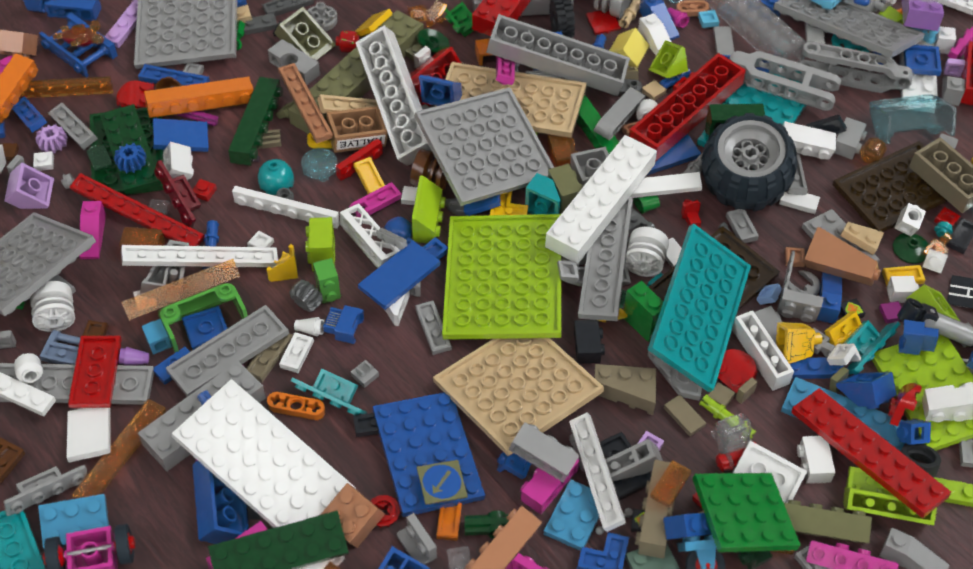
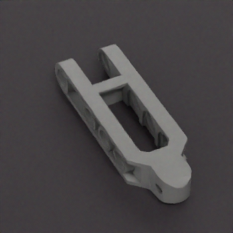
[800,42,913,93]
[729,51,841,111]

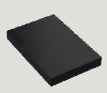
[600,432,651,501]

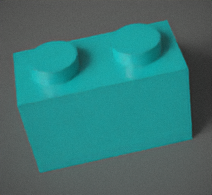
[525,173,560,215]

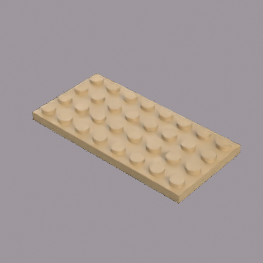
[435,62,586,138]

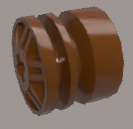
[410,149,448,193]

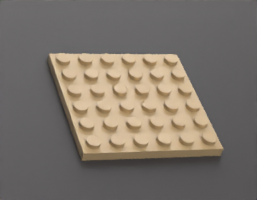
[433,338,604,456]

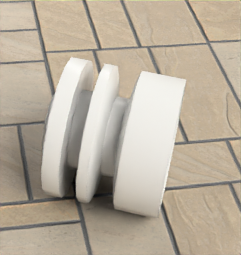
[625,227,669,277]
[30,281,75,332]

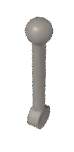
[596,508,633,535]

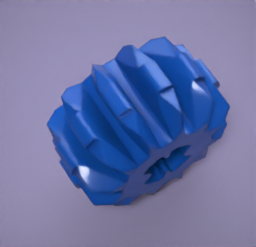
[114,143,146,174]

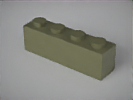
[784,500,872,544]

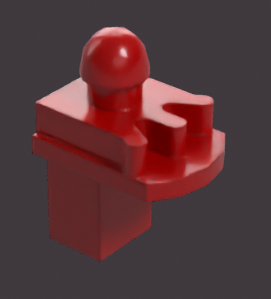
[681,199,701,228]

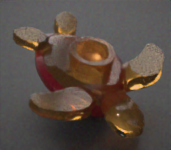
[53,20,104,47]

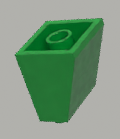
[624,281,663,343]

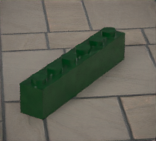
[228,77,283,166]

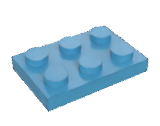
[544,479,600,551]
[38,494,109,549]

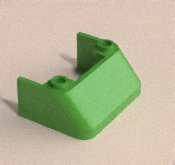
[158,283,248,353]

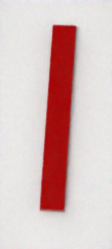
[70,173,204,246]

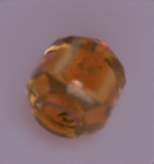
[860,138,887,164]

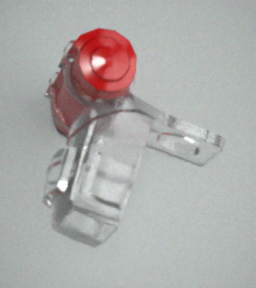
[711,413,757,472]

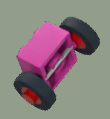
[43,524,136,569]

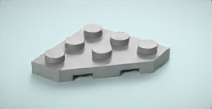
[647,335,702,401]

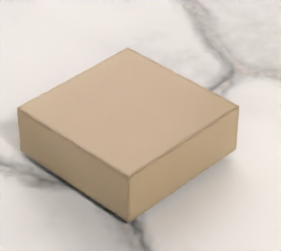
[642,80,667,101]

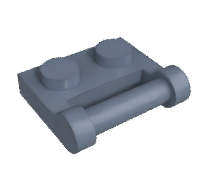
[39,330,80,365]

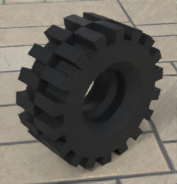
[549,0,575,38]

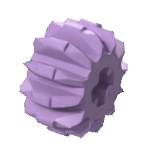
[35,124,68,153]

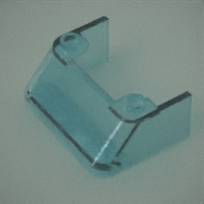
[869,94,957,144]

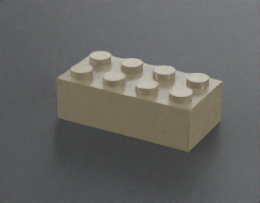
[909,137,973,213]

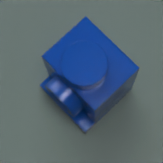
[896,419,931,445]

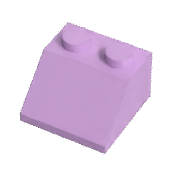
[4,162,54,209]

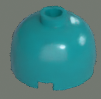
[257,159,295,195]

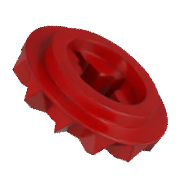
[370,495,400,528]

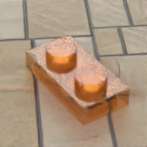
[650,460,691,508]

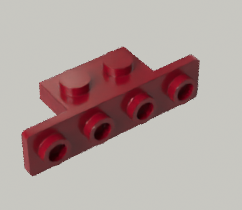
[154,160,201,228]

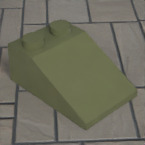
[274,7,336,60]

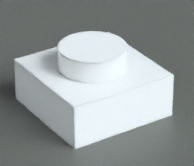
[414,46,431,68]
[33,151,54,171]
[922,248,948,273]

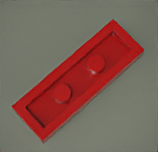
[336,138,383,181]

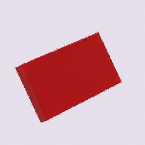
[68,336,122,408]

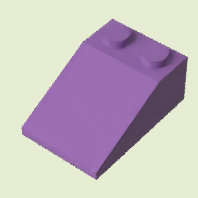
[901,0,944,31]

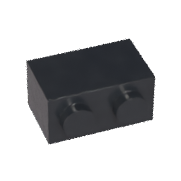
[573,320,605,364]

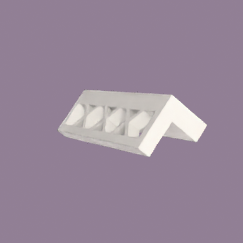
[340,203,400,268]

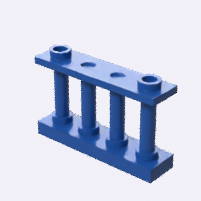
[39,12,118,77]

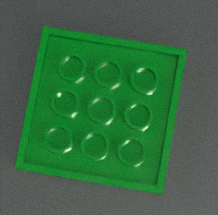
[692,473,801,553]

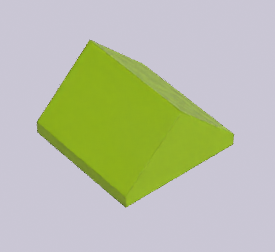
[649,40,688,78]

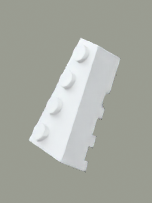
[922,382,973,422]

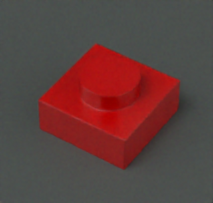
[193,179,217,202]

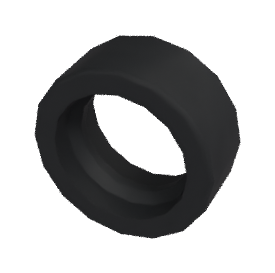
[901,444,941,478]

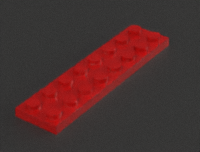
[791,388,951,519]

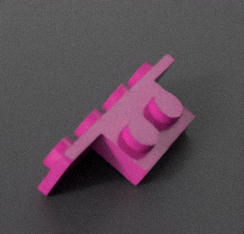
[806,541,899,569]

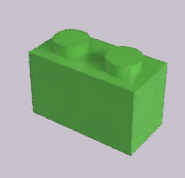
[313,258,341,303]

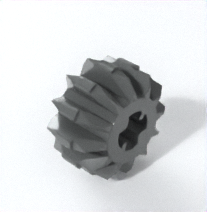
[289,279,323,312]

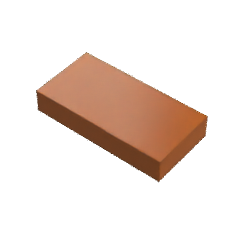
[436,503,462,541]

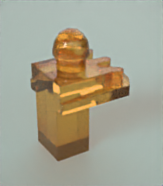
[425,0,447,27]

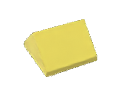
[609,28,649,68]

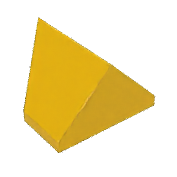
[266,244,298,282]

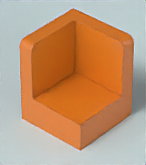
[475,38,492,66]

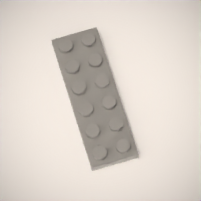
[166,305,289,397]

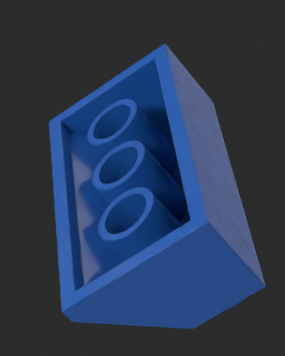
[192,461,249,544]

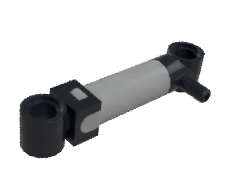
[897,298,973,348]

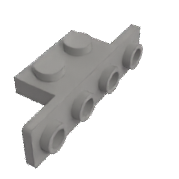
[4,465,88,516]

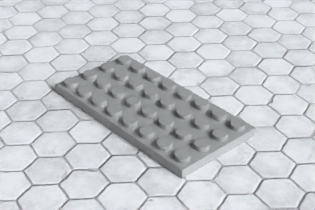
[773,0,925,58]

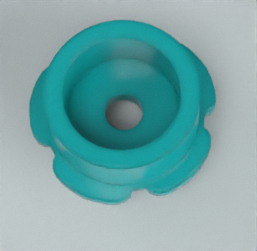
[934,221,953,238]

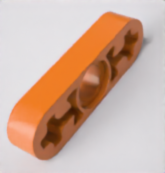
[267,392,325,420]

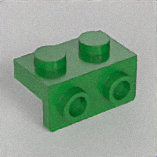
[444,2,474,37]

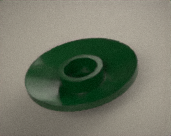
[417,29,450,53]
[893,233,931,264]

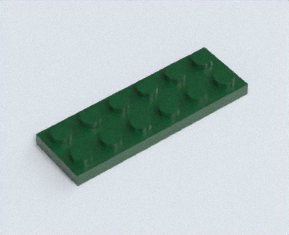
[99,104,161,195]
[208,510,349,569]

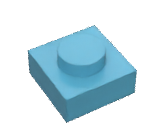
[698,10,719,28]

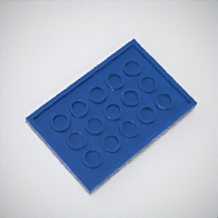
[372,392,485,517]

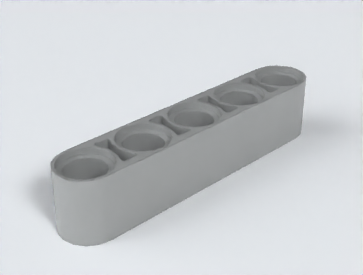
[594,87,646,141]

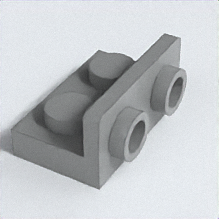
[397,513,437,565]

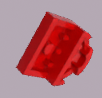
[116,80,154,108]
[717,349,757,395]
[888,383,922,426]

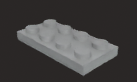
[802,209,880,263]

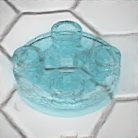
[301,148,338,181]

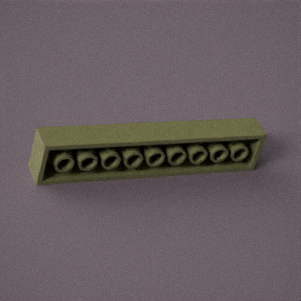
[288,10,424,134]

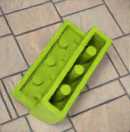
[843,466,937,525]

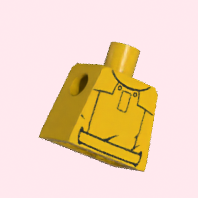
[776,322,822,364]

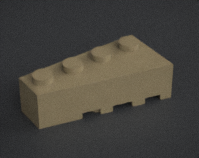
[635,459,680,559]

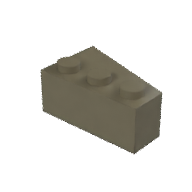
[594,364,656,415]

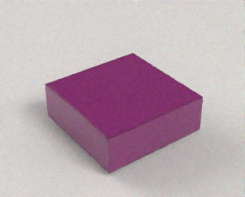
[879,301,901,323]

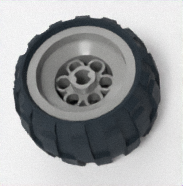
[702,113,798,212]

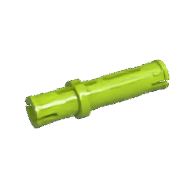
[699,394,756,441]

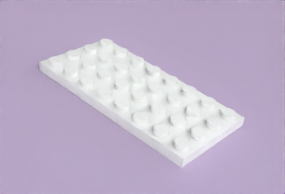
[171,379,355,528]

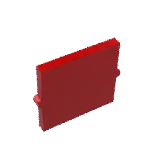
[586,9,621,35]

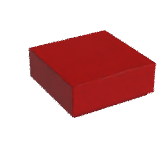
[934,207,961,227]

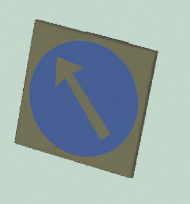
[416,460,468,505]

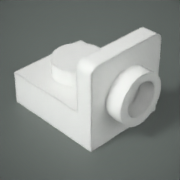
[827,344,861,366]

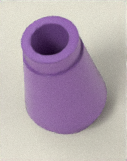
[119,347,150,366]

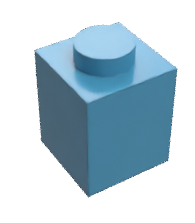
[142,319,172,355]

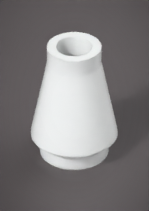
[294,317,325,336]

